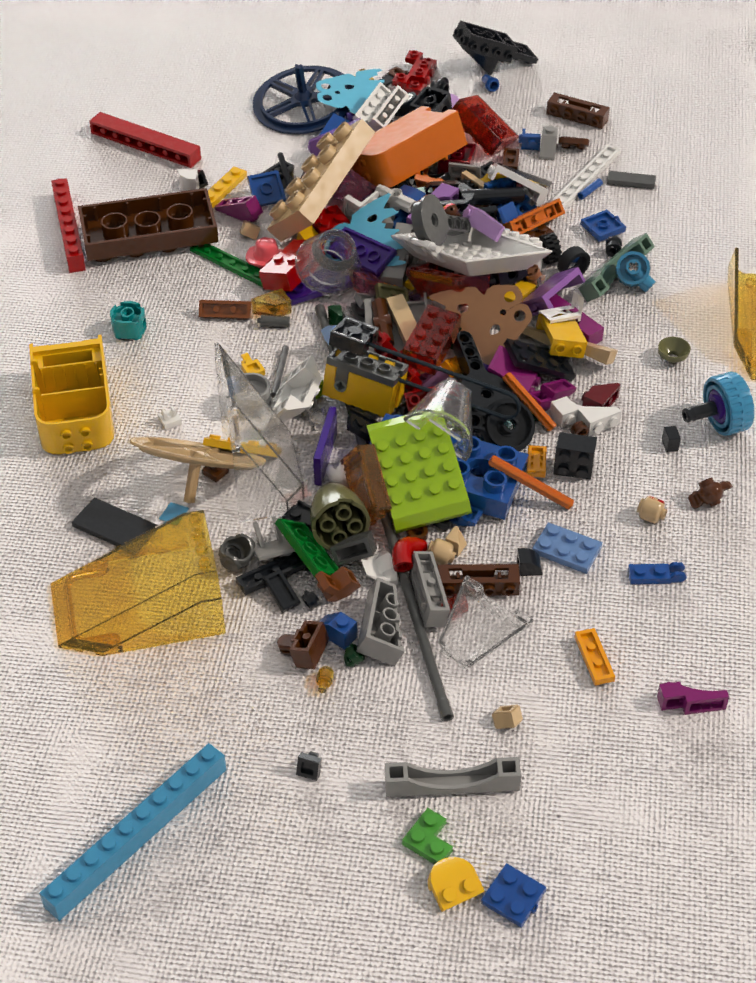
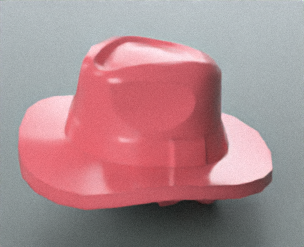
[246,237,283,269]

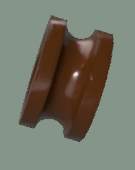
[570,421,589,436]

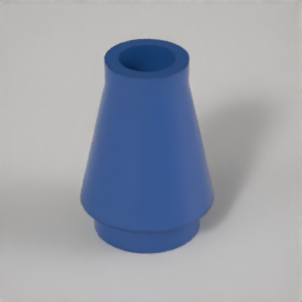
[482,74,499,92]

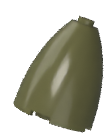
[310,482,371,550]

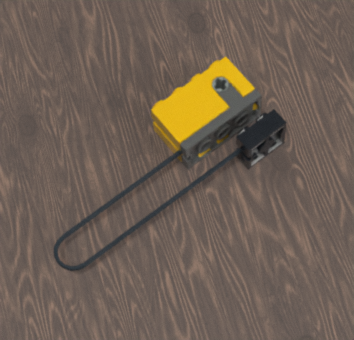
[322,316,521,420]

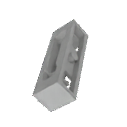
[409,551,450,627]

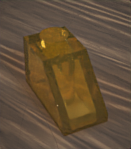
[251,288,292,316]

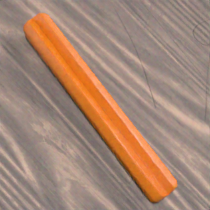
[502,372,556,431]

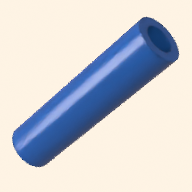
[578,178,603,200]

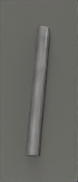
[271,345,289,398]

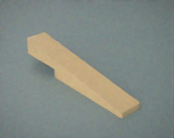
[386,294,437,374]
[522,325,618,365]

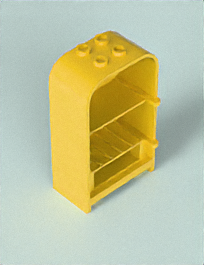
[29,335,115,454]

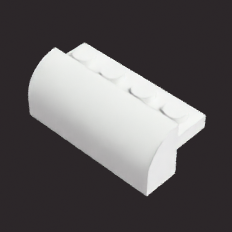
[352,82,409,132]

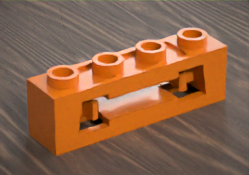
[502,198,565,234]

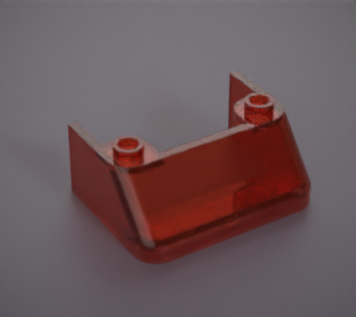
[406,262,490,306]

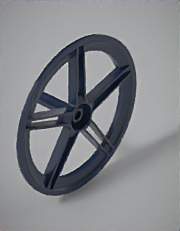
[253,64,354,134]

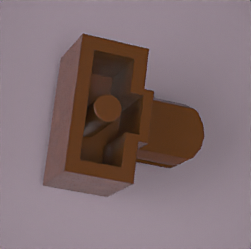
[277,620,329,669]

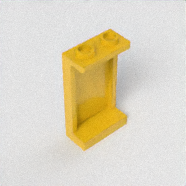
[536,314,588,358]

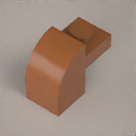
[315,566,361,602]

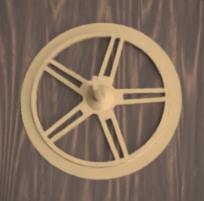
[130,437,264,503]

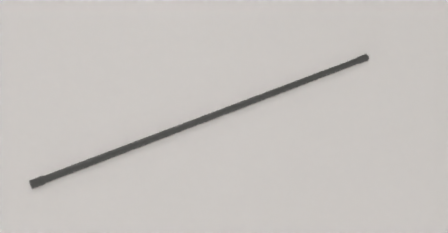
[315,304,454,722]

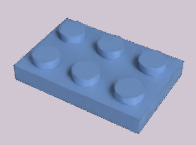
[532,522,603,574]

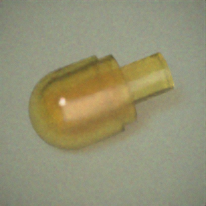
[316,666,334,693]

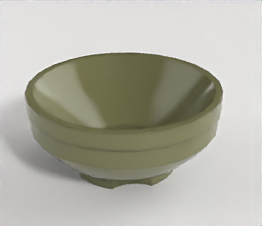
[658,336,691,364]

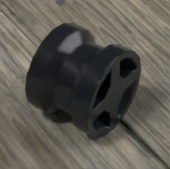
[605,236,622,257]

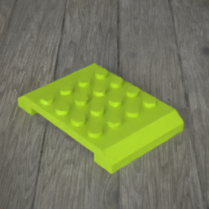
[367,406,472,534]

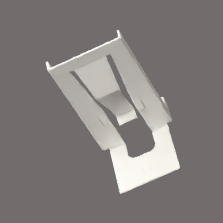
[538,291,584,324]

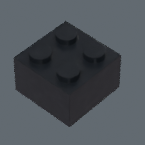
[553,432,597,480]

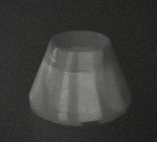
[295,229,362,296]

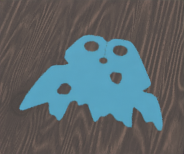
[316,69,385,114]
[322,193,406,266]

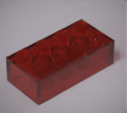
[401,304,461,375]

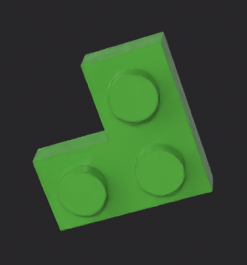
[402,808,453,864]

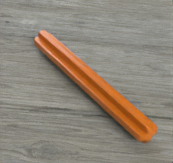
[488,455,574,510]

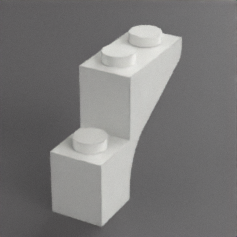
[550,396,622,436]

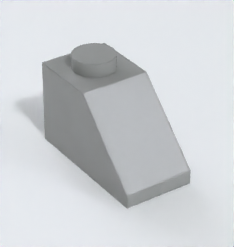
[539,126,558,160]

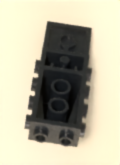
[453,20,538,75]

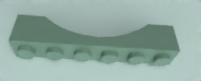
[578,233,655,302]

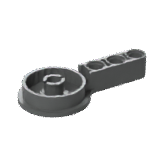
[411,194,471,246]

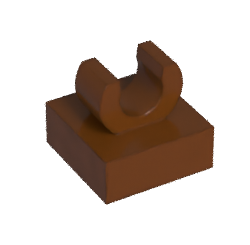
[202,466,229,483]

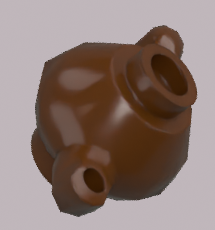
[688,477,733,509]

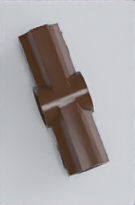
[371,297,395,345]

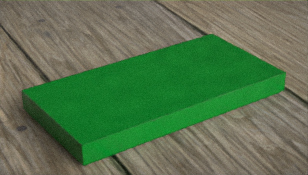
[275,518,339,578]

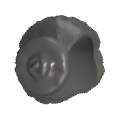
[218,533,255,572]

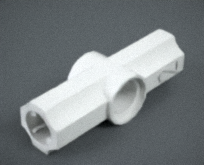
[374,184,416,214]

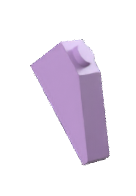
[462,204,505,242]

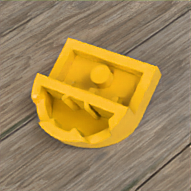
[427,857,485,912]

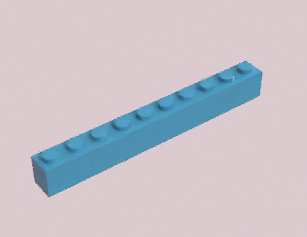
[39,743,226,921]

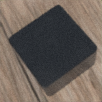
[662,426,681,452]

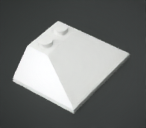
[258,355,322,431]

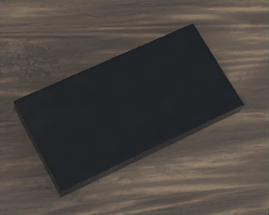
[71,497,158,555]

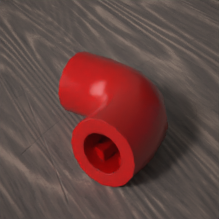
[392,536,428,572]

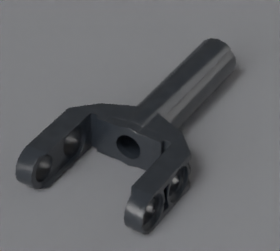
[424,180,525,212]

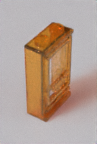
[340,444,392,526]

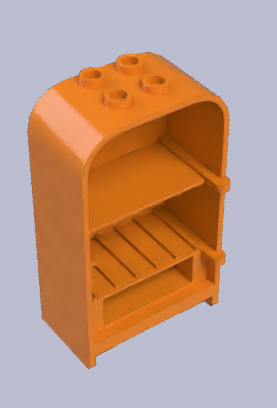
[351,106,467,189]

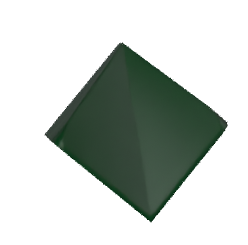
[328,305,343,325]

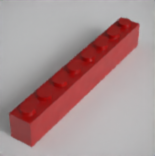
[89,112,201,168]
[51,178,86,273]

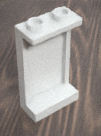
[487,163,549,206]

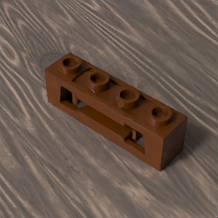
[546,92,610,129]
[438,564,520,597]

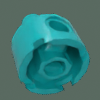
[110,301,147,340]

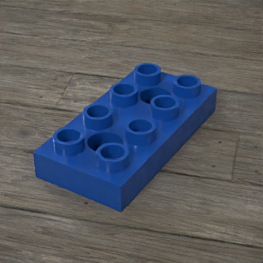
[359,413,529,520]

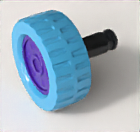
[682,372,754,436]

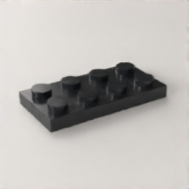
[504,338,576,381]

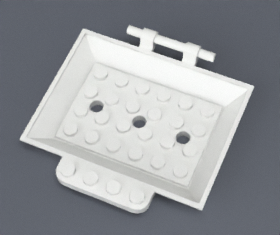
[391,226,553,277]

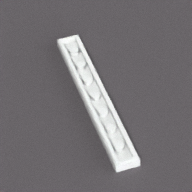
[551,145,620,210]

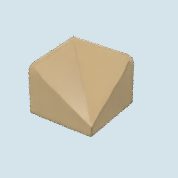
[239,220,260,240]
[445,526,467,557]
[492,705,523,729]

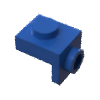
[519,128,541,150]

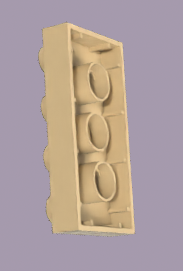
[267,118,375,242]

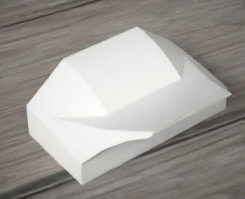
[361,551,398,585]

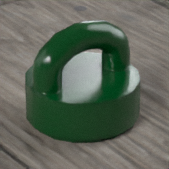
[344,644,365,667]

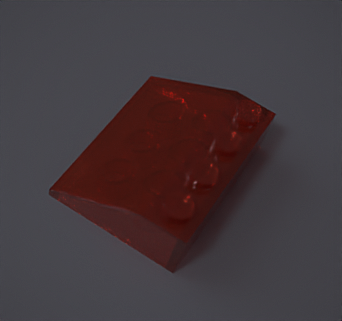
[451,95,519,156]

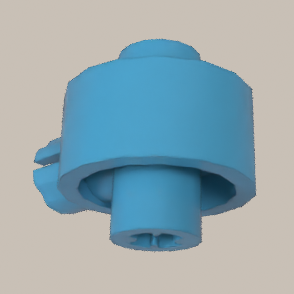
[616,251,656,292]

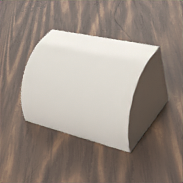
[178,169,199,191]

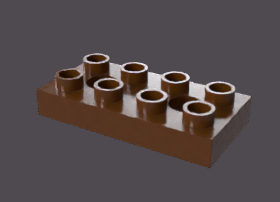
[78,188,219,262]

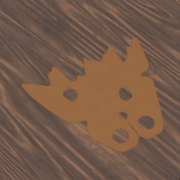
[429,285,532,365]

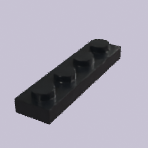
[236,552,307,596]

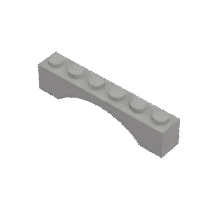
[385,757,522,797]

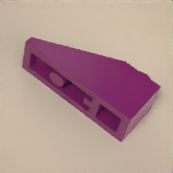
[214,195,263,222]

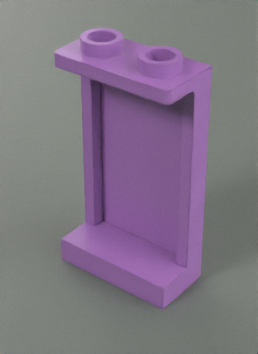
[521,267,585,316]

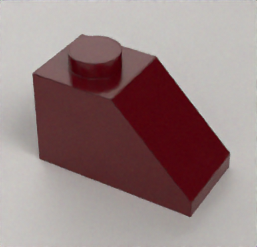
[581,383,621,407]

